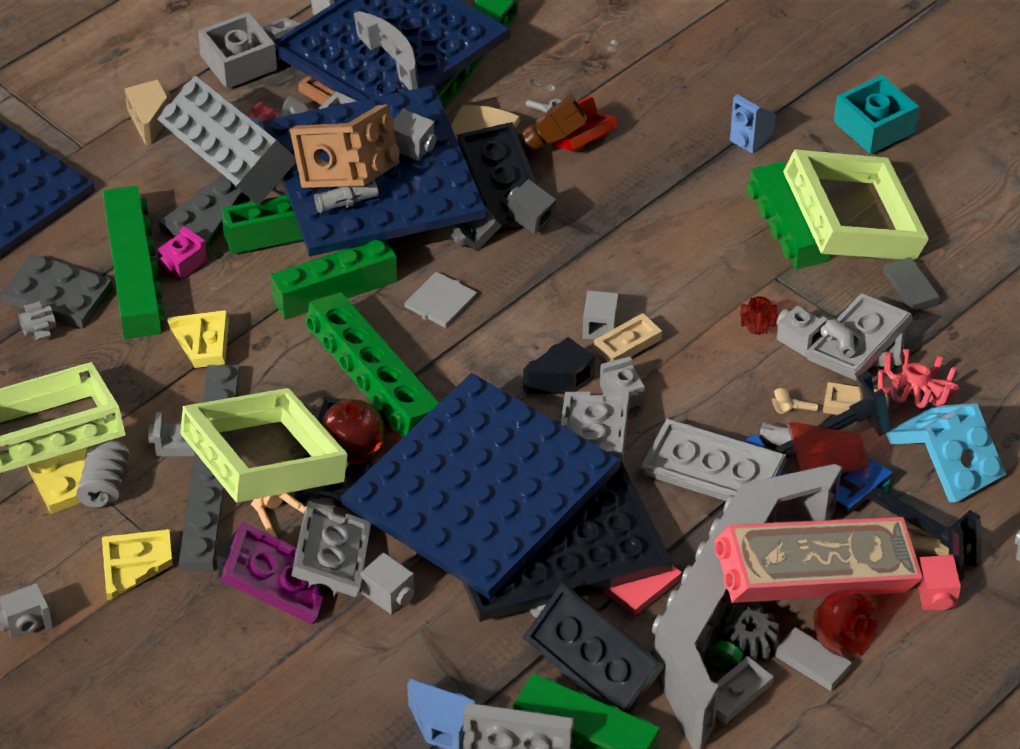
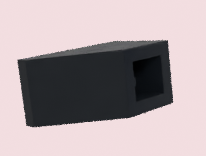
[523,337,595,394]

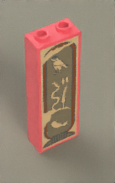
[714,517,923,603]

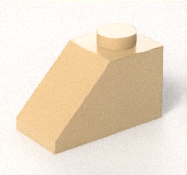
[125,79,172,146]

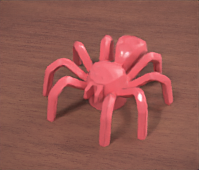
[878,349,960,408]

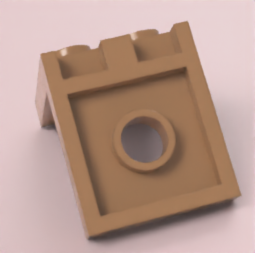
[289,105,400,188]

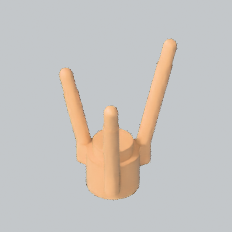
[251,493,306,538]

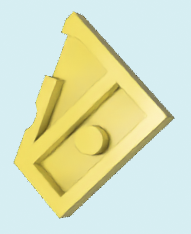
[167,310,229,368]
[27,447,88,514]
[102,529,173,600]

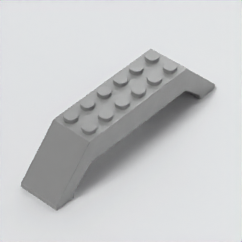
[650,464,842,749]

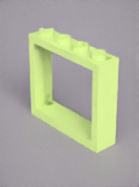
[783,150,929,261]
[0,362,126,473]
[180,388,349,503]

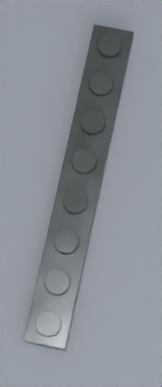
[179,365,240,572]

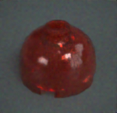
[322,399,385,464]
[814,589,878,661]

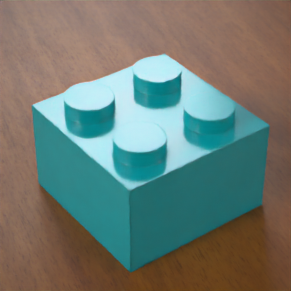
[834,75,919,154]

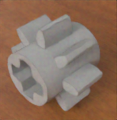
[19,301,56,340]

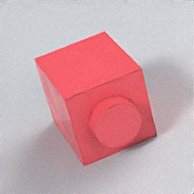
[917,555,961,610]

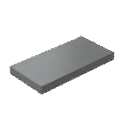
[640,418,786,501]

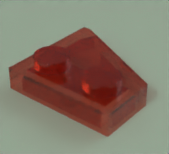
[787,422,869,475]

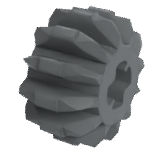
[721,604,780,661]

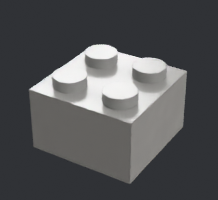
[198,12,277,89]

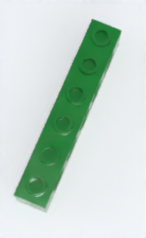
[306,292,439,438]

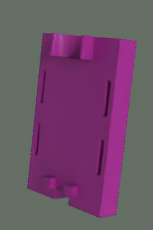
[220,522,327,624]

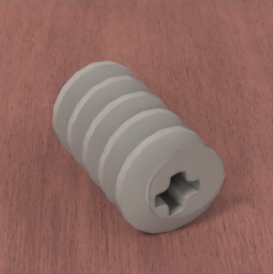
[76,439,129,508]

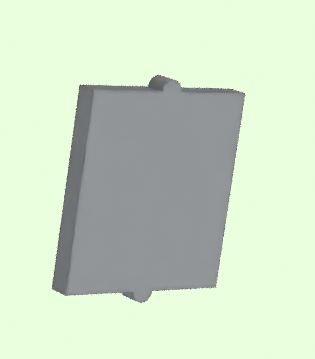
[404,272,477,328]

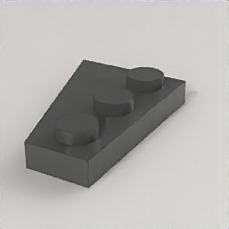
[159,175,244,252]

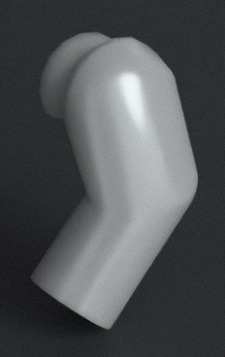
[820,319,855,358]

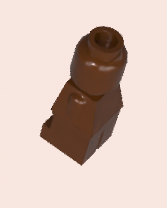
[518,94,587,156]

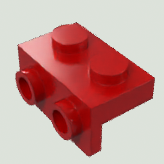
[551,96,617,152]

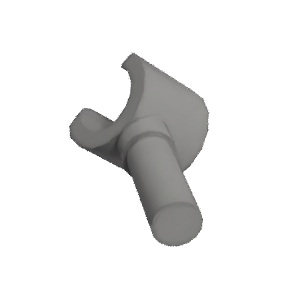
[526,99,562,113]

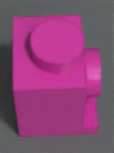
[158,226,207,281]

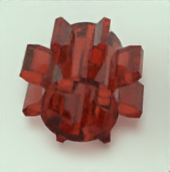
[740,296,778,335]

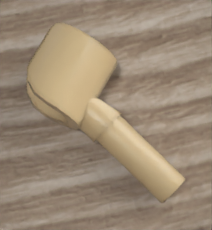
[772,388,818,414]

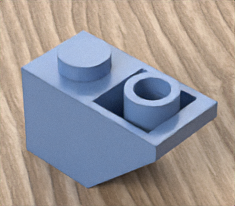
[730,94,776,154]
[407,679,475,749]

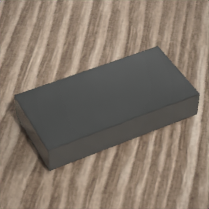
[883,257,940,313]

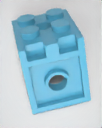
[886,403,1006,502]

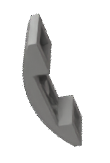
[354,11,419,90]

